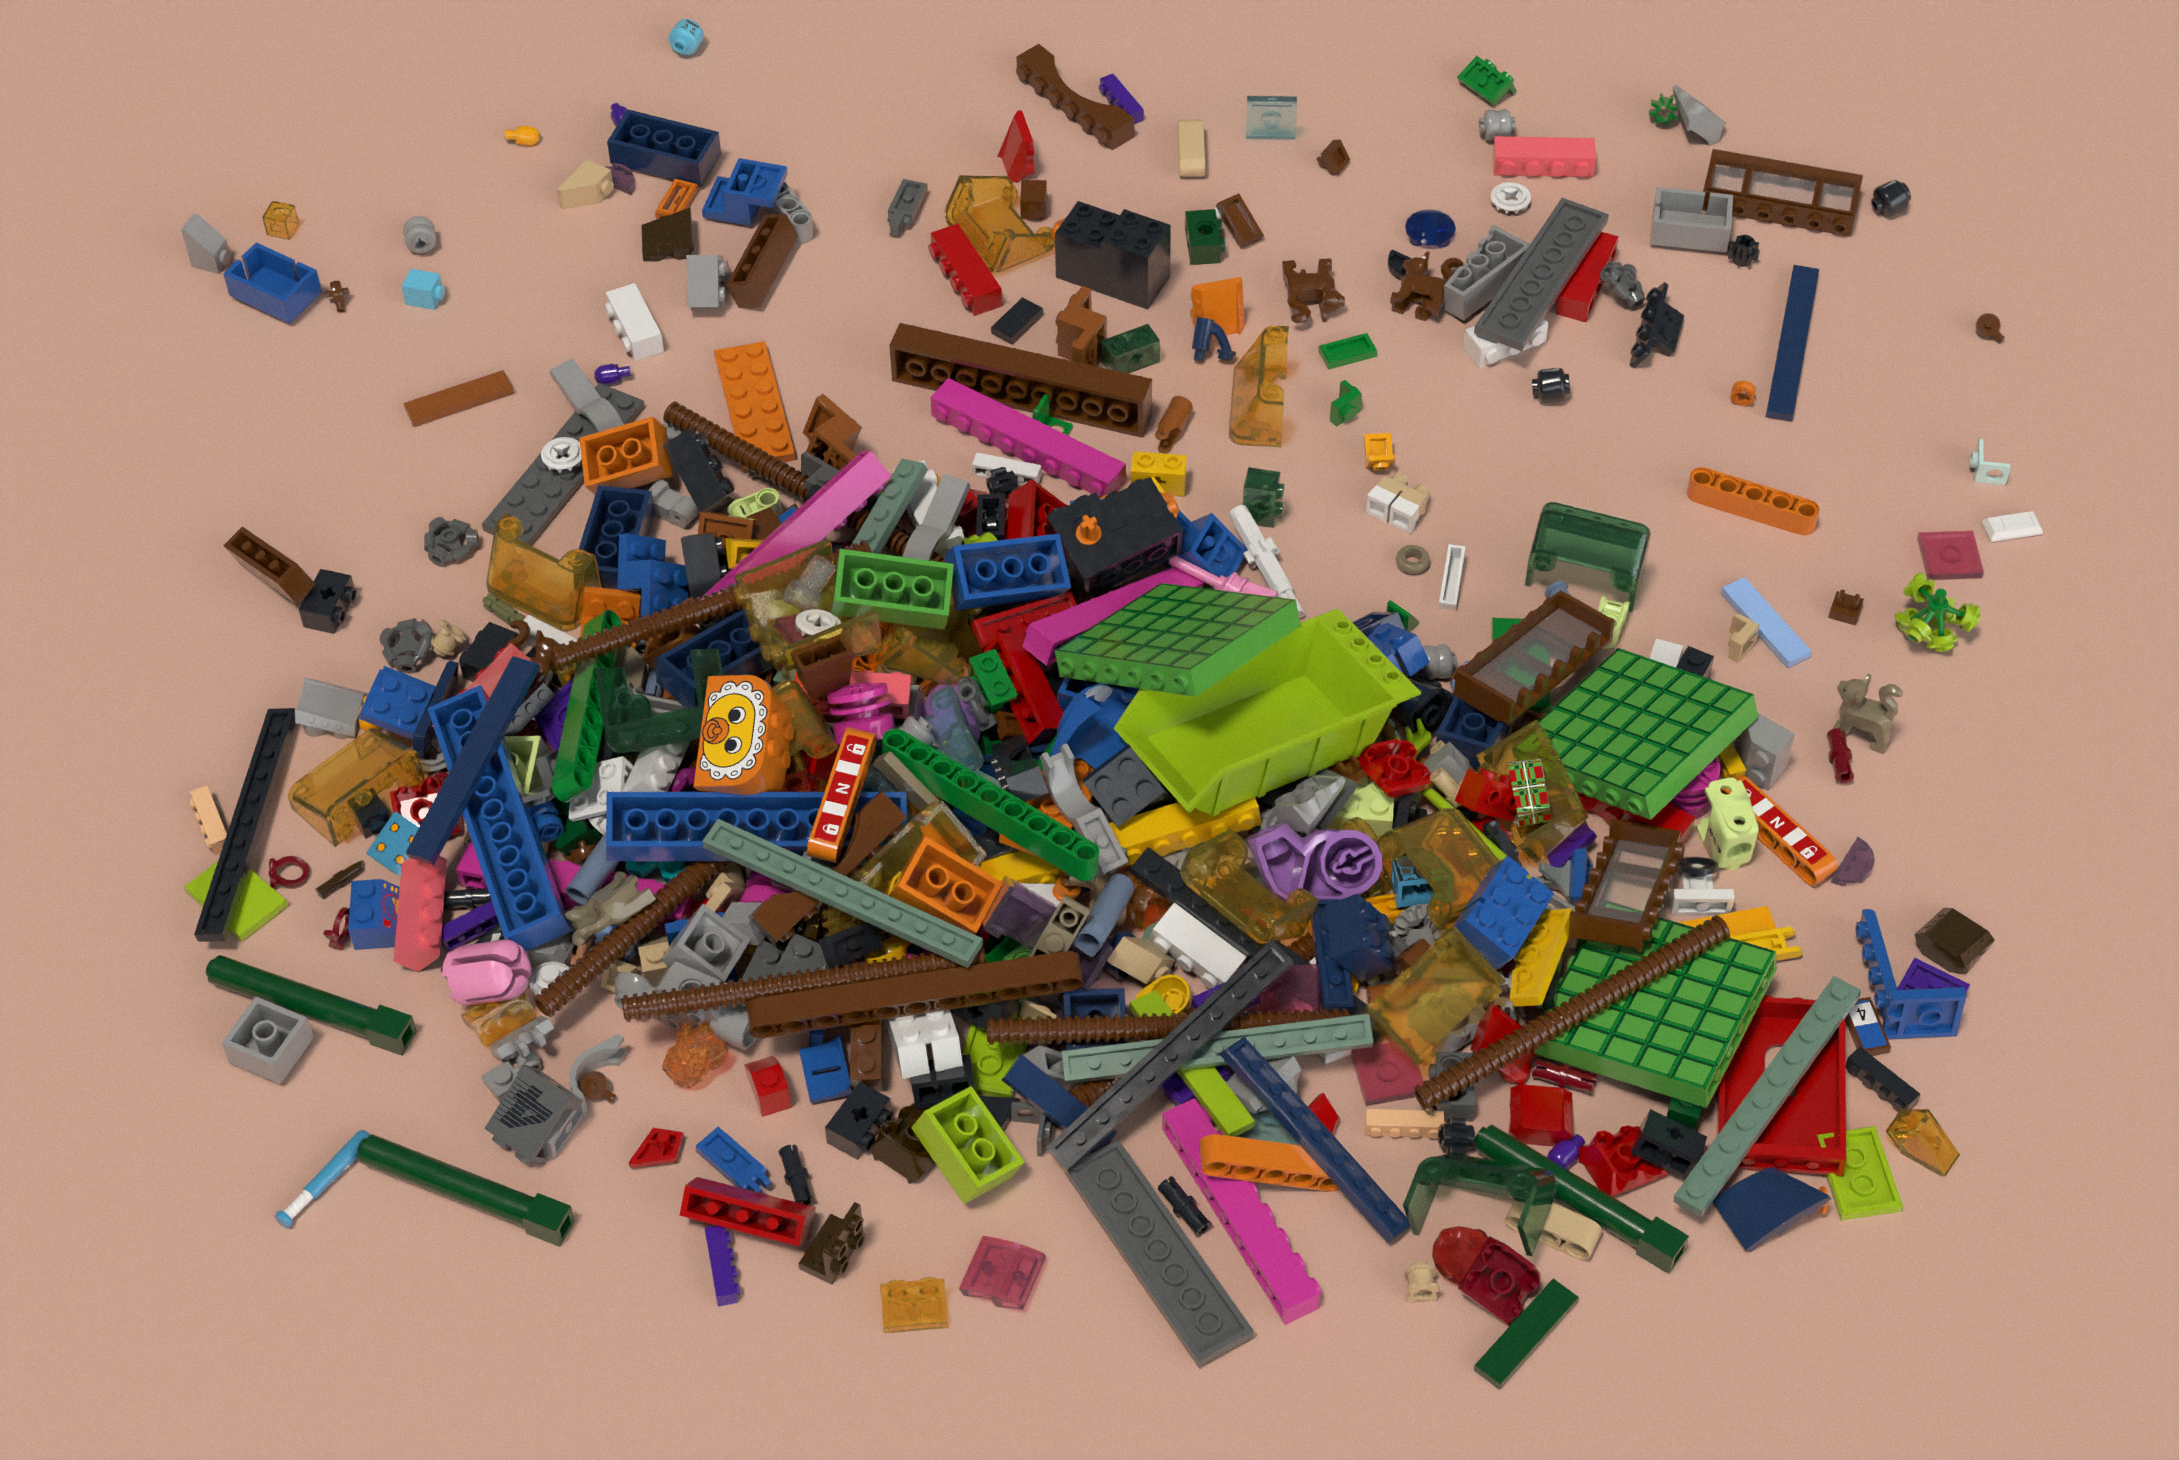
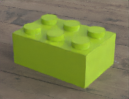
[911,1086,1025,1204]

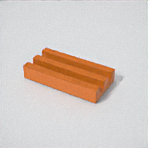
[655,179,699,219]

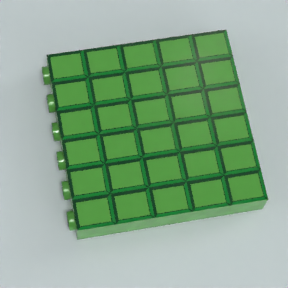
[1055,583,1300,697]
[1510,648,1759,820]
[1534,902,1777,1108]

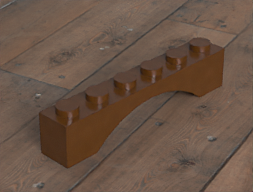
[1016,44,1134,150]
[748,791,907,943]

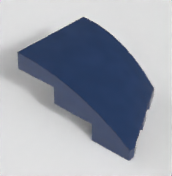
[1712,1167,1832,1252]

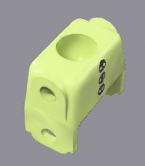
[1696,777,1759,870]

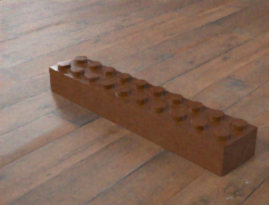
[889,323,1152,438]

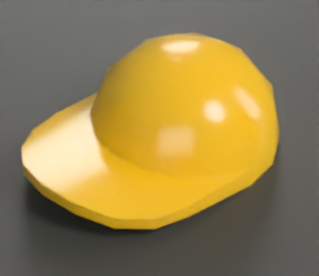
[864,935,912,963]
[1132,974,1193,1016]

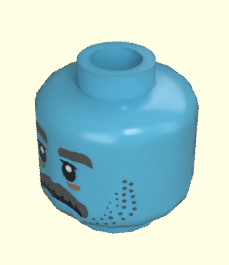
[668,19,704,55]

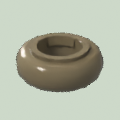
[1396,545,1430,574]

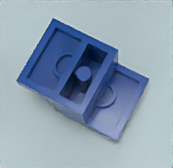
[702,158,788,226]
[1163,510,1248,577]
[617,533,689,617]
[358,666,436,740]

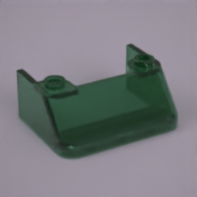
[1525,502,1651,612]
[595,649,723,753]
[1402,1153,1557,1257]

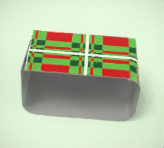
[1508,759,1552,827]

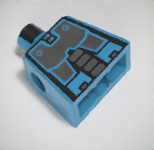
[1391,852,1453,908]

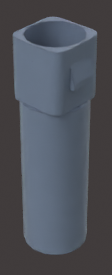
[565,832,619,905]
[1073,874,1135,957]

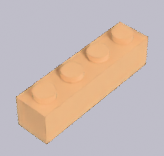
[189,785,227,855]
[1365,1109,1444,1139]

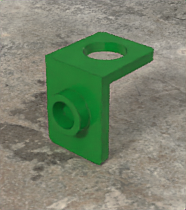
[1032,394,1073,435]

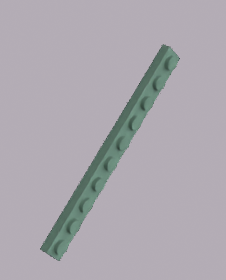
[773,458,928,690]
[702,819,983,968]
[1673,976,1861,1217]
[1062,1014,1373,1084]

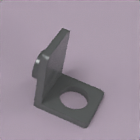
[1011,1102,1052,1156]

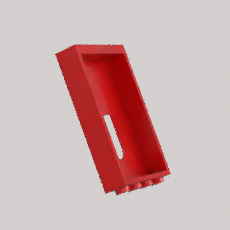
[1717,995,1846,1176]

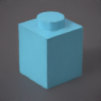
[402,269,445,310]

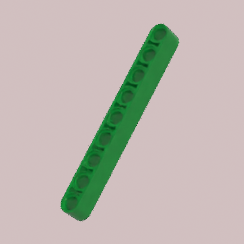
[552,609,622,803]
[882,729,1100,881]

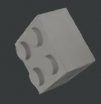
[222,997,314,1085]

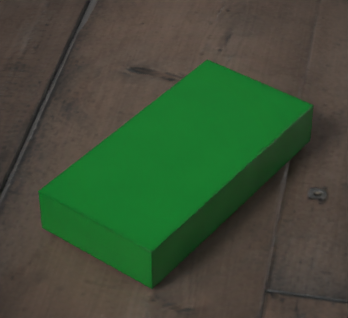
[1319,333,1377,370]

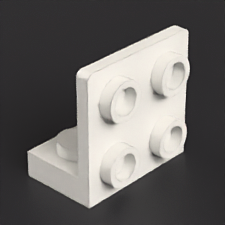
[569,756,633,822]

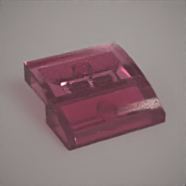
[959,1236,1046,1310]

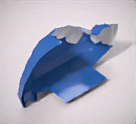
[1050,683,1139,769]

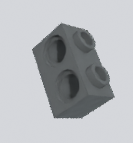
[1428,1052,1475,1122]

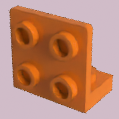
[580,586,641,650]

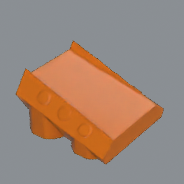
[1190,277,1245,338]

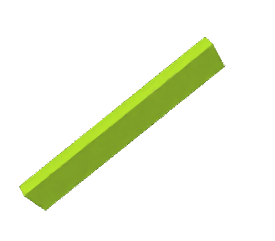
[1129,990,1255,1137]

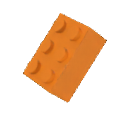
[579,416,673,494]
[889,836,1003,935]

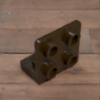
[798,1202,866,1285]

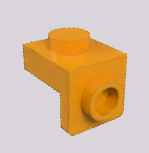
[1363,433,1395,471]

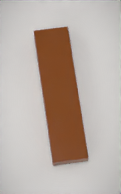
[404,370,513,427]

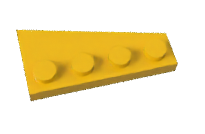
[1510,908,1573,1006]

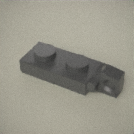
[887,179,928,237]

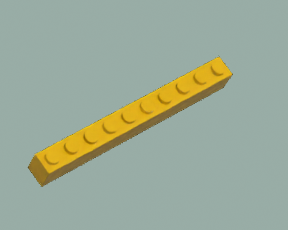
[974,797,1262,884]

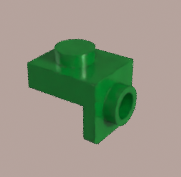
[1330,380,1362,427]

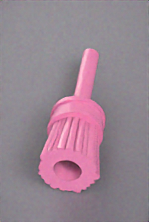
[1169,556,1278,597]

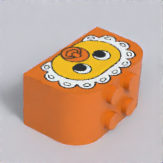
[693,675,794,795]

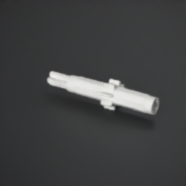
[1229,505,1305,618]

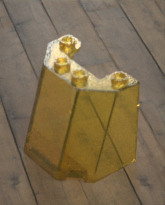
[733,539,883,671]

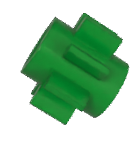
[1649,93,1679,126]

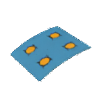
[366,812,419,877]

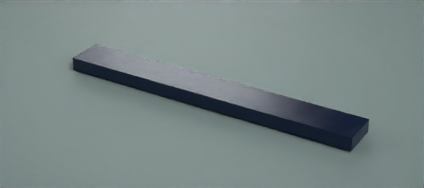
[1765,265,1819,422]
[406,656,540,865]
[1220,1036,1412,1244]

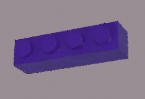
[1099,73,1144,124]
[441,901,499,952]
[705,1225,740,1307]

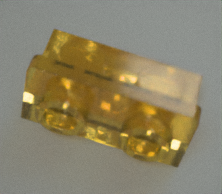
[461,992,537,1047]
[880,1277,948,1334]

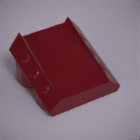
[1457,1236,1541,1326]

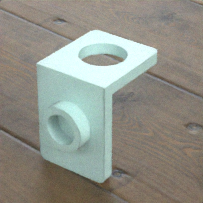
[1970,438,2011,485]

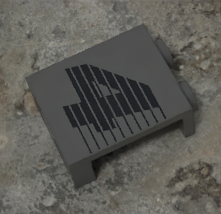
[484,1065,584,1165]

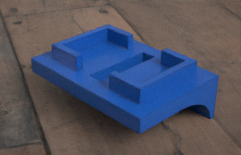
[799,1034,852,1103]

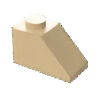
[557,159,614,209]
[638,935,669,987]
[1107,936,1175,984]

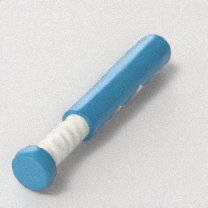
[274,1130,370,1228]

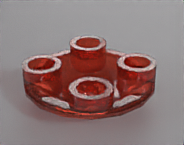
[1432,1226,1488,1285]

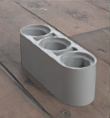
[767,182,814,244]

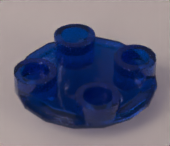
[1405,209,1456,248]

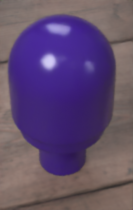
[611,103,628,127]
[594,363,631,386]
[1547,1134,1585,1169]

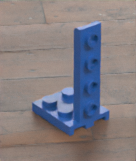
[1855,909,1967,1039]

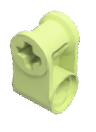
[728,488,782,517]
[1598,595,1630,649]

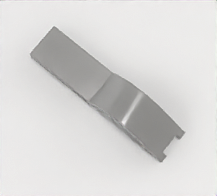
[550,358,624,432]
[903,474,971,561]
[1040,743,1128,876]
[542,1034,627,1160]

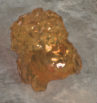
[1125,870,1173,932]
[662,1022,728,1088]

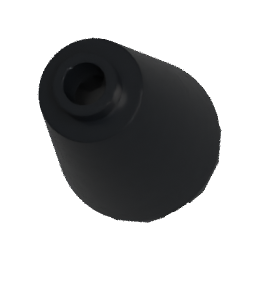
[1391,678,1453,738]

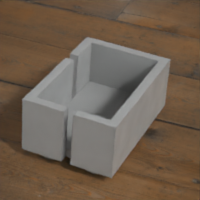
[1650,187,1733,252]

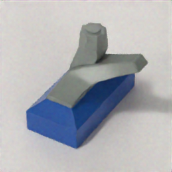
[1536,848,1593,907]

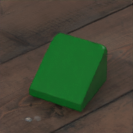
[1386,600,1419,632]

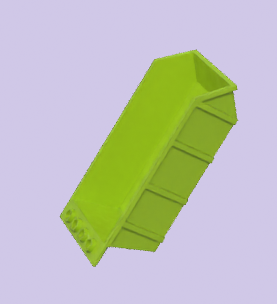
[1114,608,1421,816]

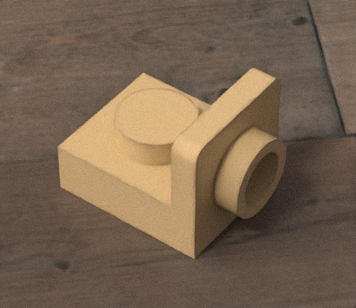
[1728,613,1759,663]
[706,873,745,913]

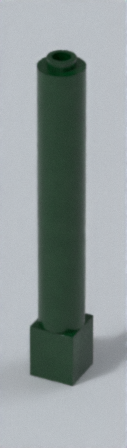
[206,955,417,1056]
[1474,1124,1689,1274]
[357,1134,575,1247]

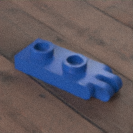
[695,1127,772,1193]

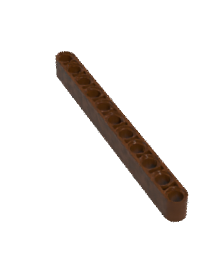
[746,951,1084,1038]

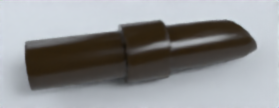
[315,860,365,898]

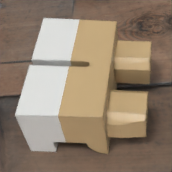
[1366,472,1430,534]

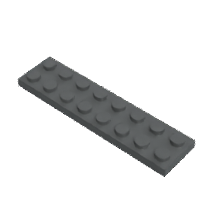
[1474,198,1609,351]
[482,383,645,550]
[1065,1140,1254,1367]

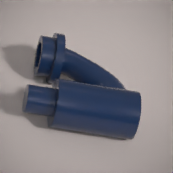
[1192,317,1236,361]

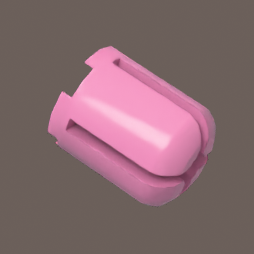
[442,939,532,1006]

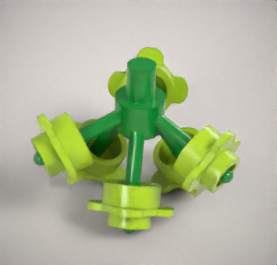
[1895,573,1981,652]

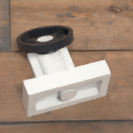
[1670,857,1734,916]

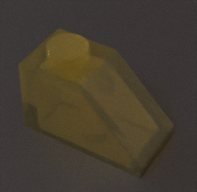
[1886,1109,1960,1176]

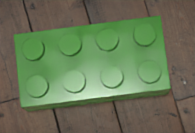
[831,549,954,630]

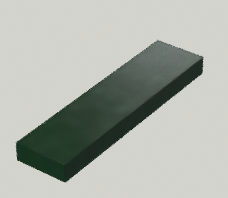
[1474,1278,1579,1390]

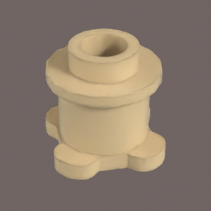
[430,619,466,657]
[1404,1261,1440,1302]

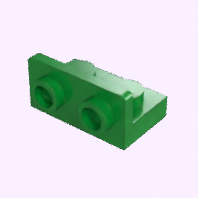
[1457,55,1517,106]
[968,649,1017,715]

